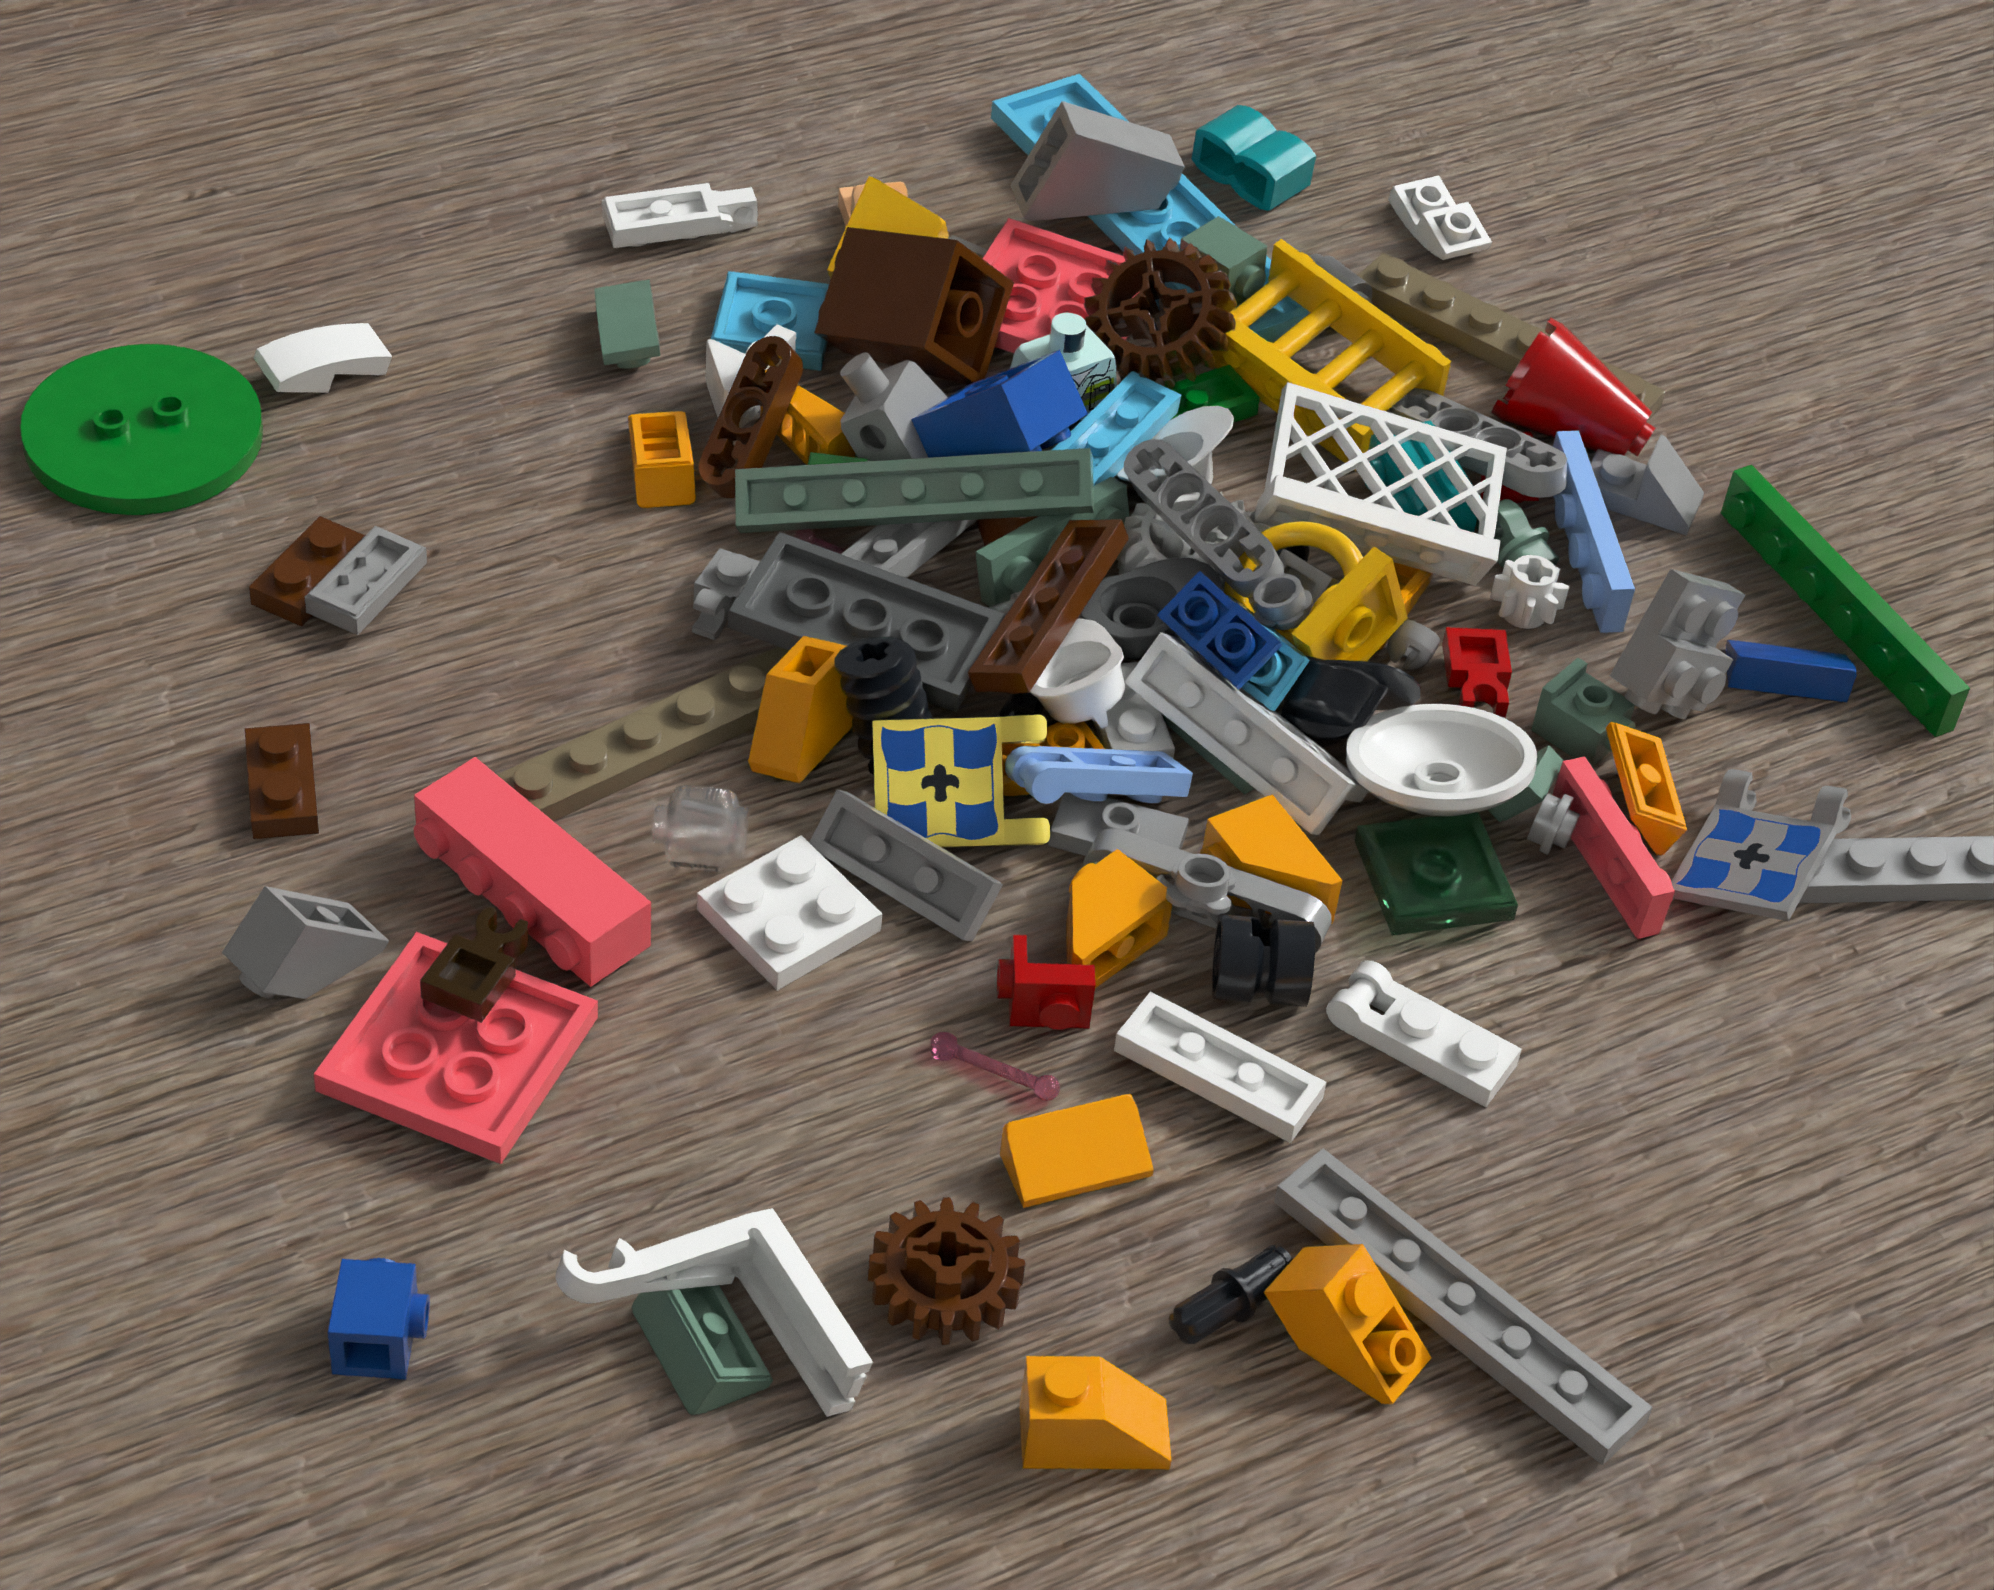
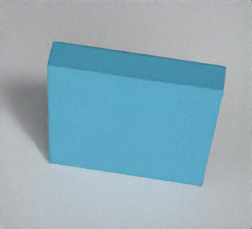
[711,271,829,371]

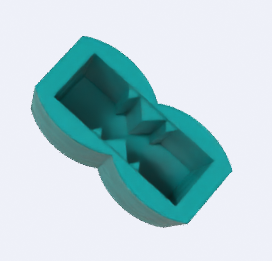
[1191,105,1316,211]

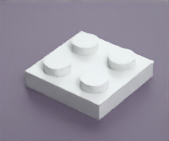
[697,835,882,990]

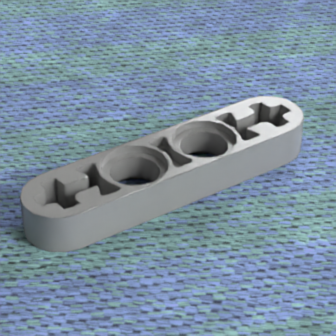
[1389,388,1567,498]
[1124,439,1284,599]
[1083,828,1332,953]

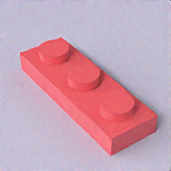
[1552,756,1675,939]

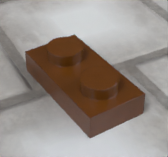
[249,516,365,627]
[245,723,319,839]

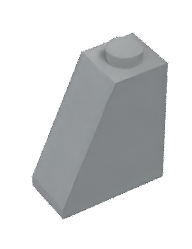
[1010,101,1185,221]

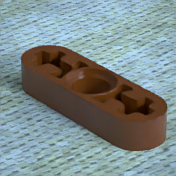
[699,336,803,498]

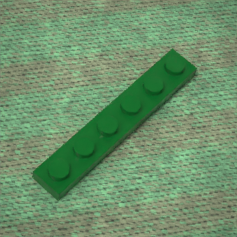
[1721,465,1970,738]

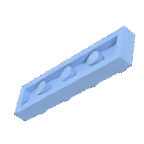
[1553,431,1635,633]

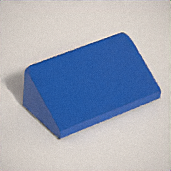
[1726,640,1857,702]

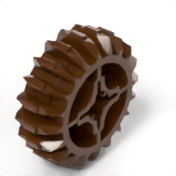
[1084,237,1237,390]

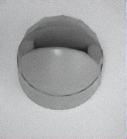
[1387,619,1440,670]

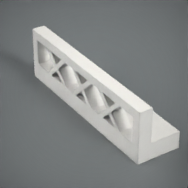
[1124,632,1368,835]

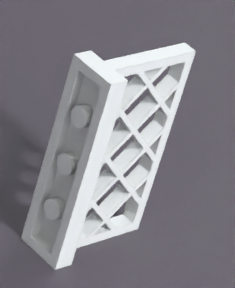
[1254,382,1507,586]

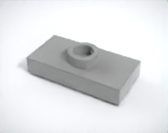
[305,526,427,635]
[1048,792,1189,878]

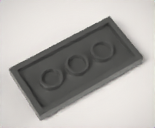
[727,532,1005,712]

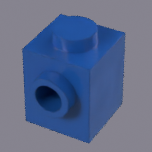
[328,1258,430,1380]

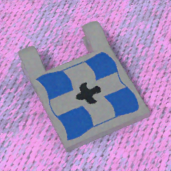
[1671,769,1851,921]

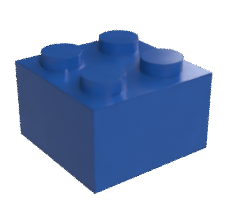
[911,350,1088,458]

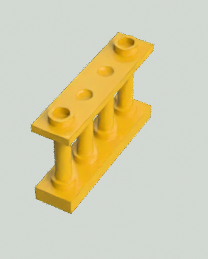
[1211,239,1451,471]

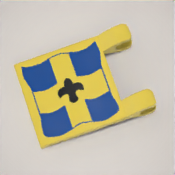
[872,715,1050,847]

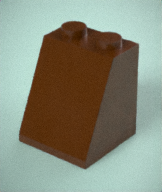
[814,227,1014,385]

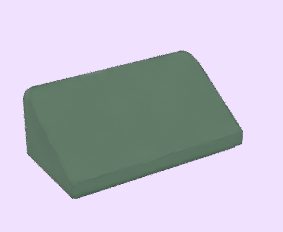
[632,1285,773,1415]

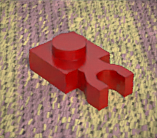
[1442,627,1512,718]

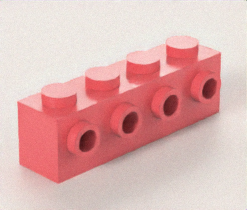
[414,757,651,987]

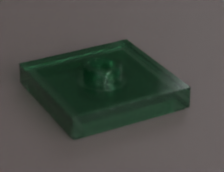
[1354,812,1518,936]

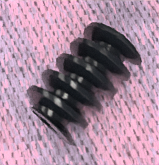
[834,636,932,775]

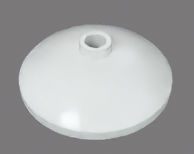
[1346,704,1537,816]

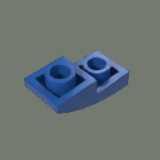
[1157,571,1282,690]

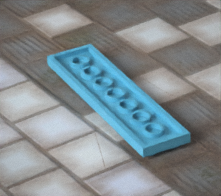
[991,74,1310,342]

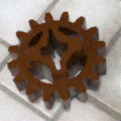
[868,1197,1025,1345]

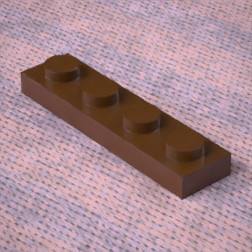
[968,519,1129,694]

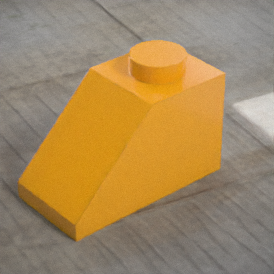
[1200,794,1343,924]
[1066,849,1172,988]
[1019,1356,1171,1469]

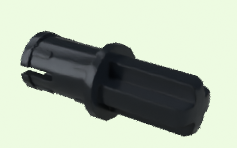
[1169,1245,1293,1344]

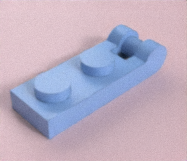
[1005,746,1193,804]

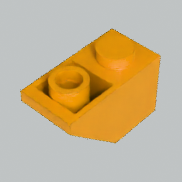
[748,636,854,784]
[1264,1244,1432,1404]

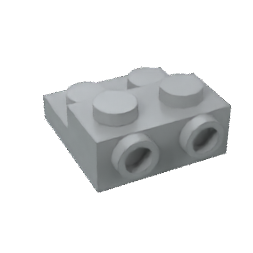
[1609,569,1745,720]

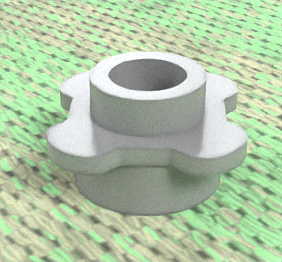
[1166,854,1236,915]

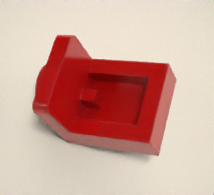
[997,935,1096,1030]

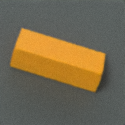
[1605,722,1687,856]
[1000,1094,1154,1208]

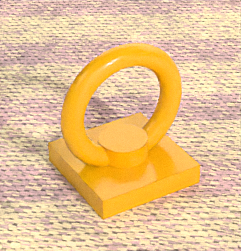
[1224,521,1408,662]

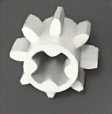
[1490,555,1569,629]

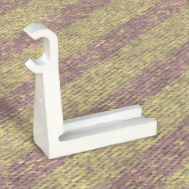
[556,1208,873,1417]

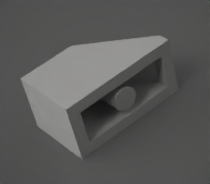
[222,886,389,999]

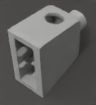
[840,353,948,461]

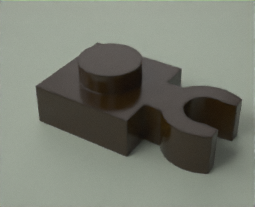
[420,907,528,1023]

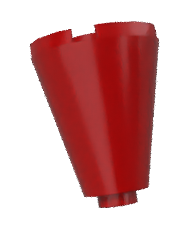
[1491,318,1656,457]

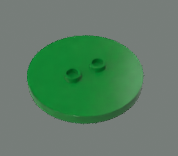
[20,344,263,515]

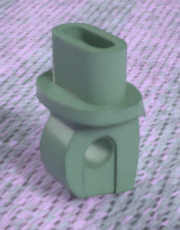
[1476,499,1559,567]

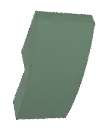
[594,279,661,369]

